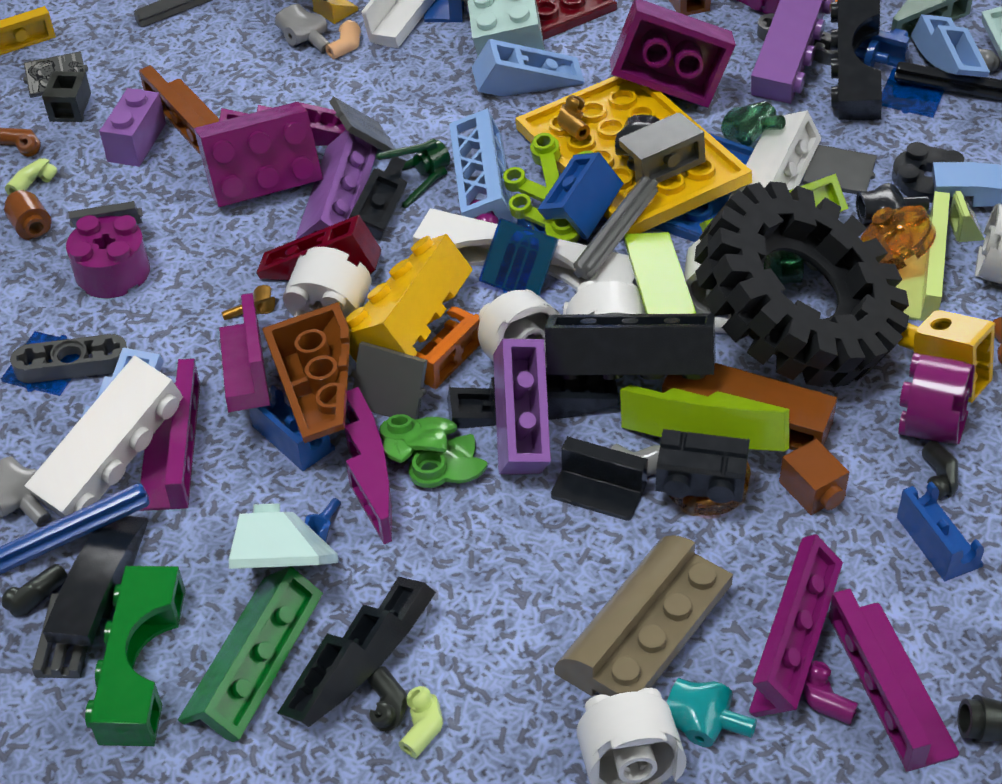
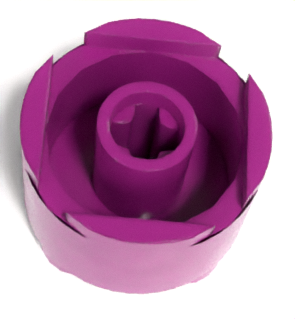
[66,215,150,298]
[898,353,975,445]

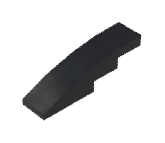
[447,368,619,428]
[43,516,148,647]
[277,577,436,727]

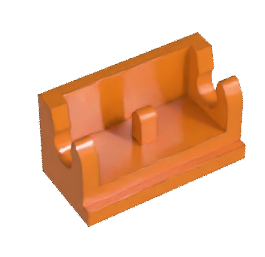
[415,307,480,390]

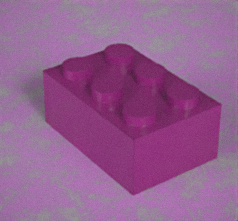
[610,0,736,108]
[194,101,323,207]

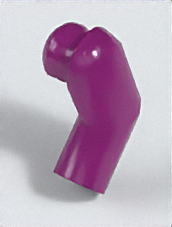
[803,661,859,725]

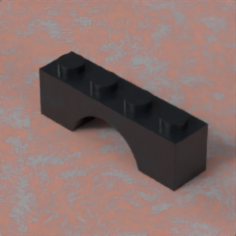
[831,0,882,120]

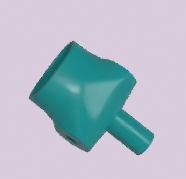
[667,678,757,747]

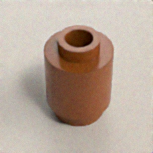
[4,190,51,240]

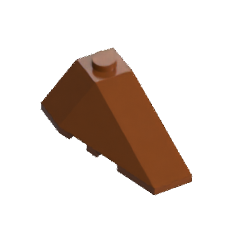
[262,302,350,444]

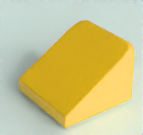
[312,0,358,24]

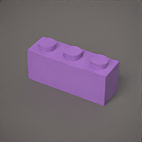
[493,339,551,475]

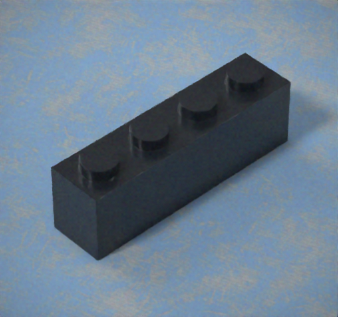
[545,313,716,380]

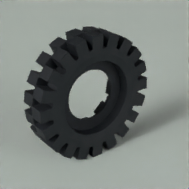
[694,181,909,387]

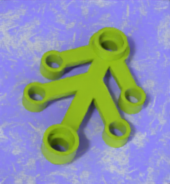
[503,133,594,243]

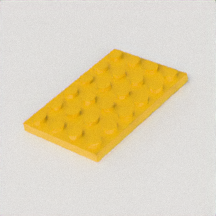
[515,76,752,234]

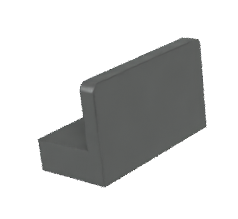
[619,113,706,183]

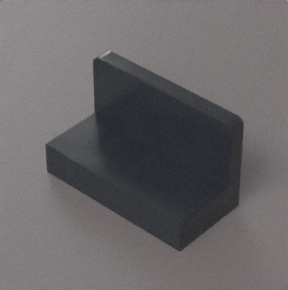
[551,436,648,521]

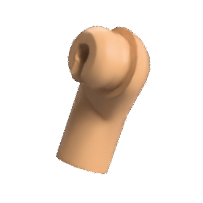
[325,20,361,60]

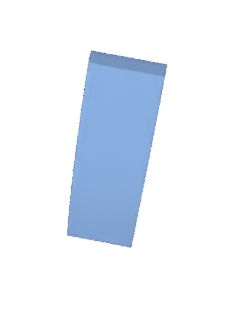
[910,14,990,78]

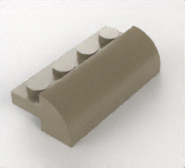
[554,535,733,697]

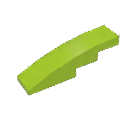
[620,384,789,451]

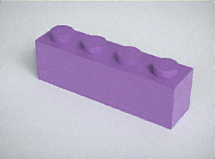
[751,0,834,104]

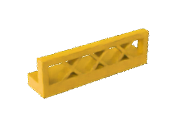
[0,6,56,55]

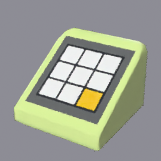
[948,191,985,242]

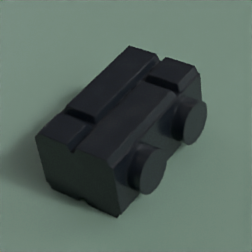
[655,429,750,503]

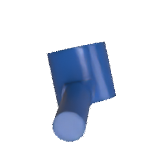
[305,498,341,542]

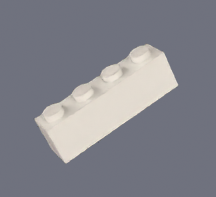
[24,355,183,518]

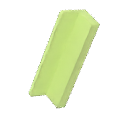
[894,191,950,321]

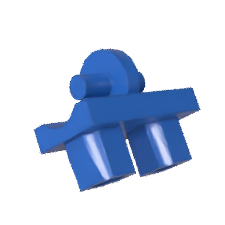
[855,28,910,68]

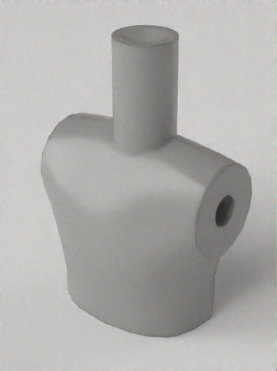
[275,4,330,53]
[0,456,50,526]

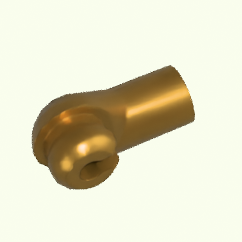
[557,95,590,141]

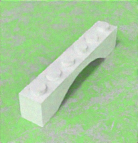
[413,208,638,290]

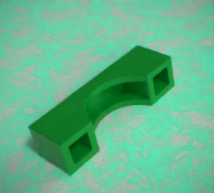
[85,566,186,746]

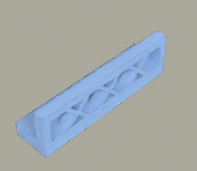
[449,108,516,225]

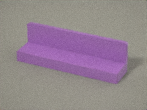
[295,130,378,240]

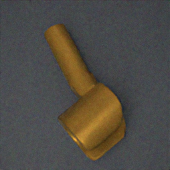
[221,285,275,320]

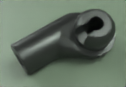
[922,441,958,499]
[1,564,67,616]
[367,666,408,732]

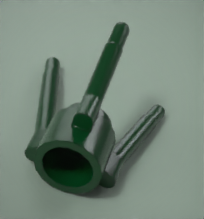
[376,138,451,208]

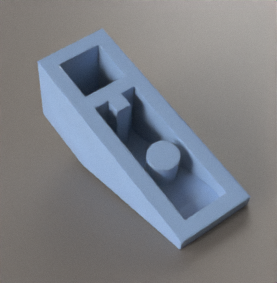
[472,39,585,97]

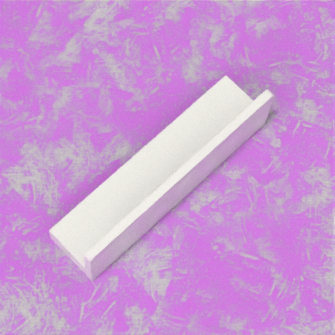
[362,0,435,48]
[728,110,821,200]

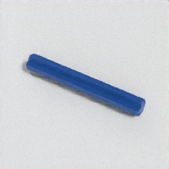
[0,483,150,575]

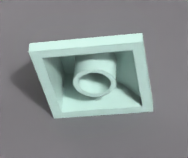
[229,503,338,569]

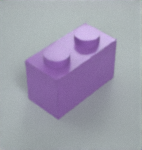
[99,88,166,167]

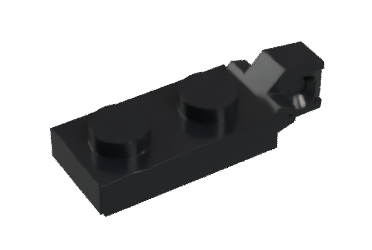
[349,157,407,240]

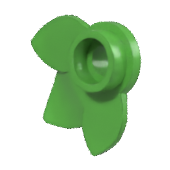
[379,414,457,463]
[409,434,488,488]

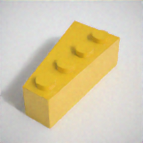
[345,234,473,363]

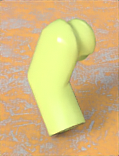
[5,158,57,195]
[399,686,443,759]

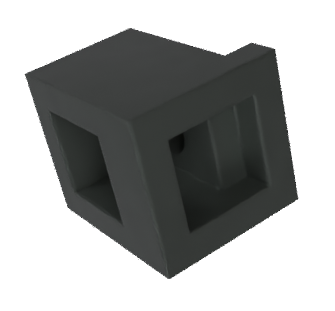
[42,71,91,122]

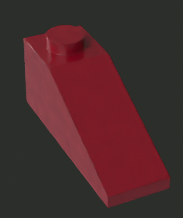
[256,215,382,280]

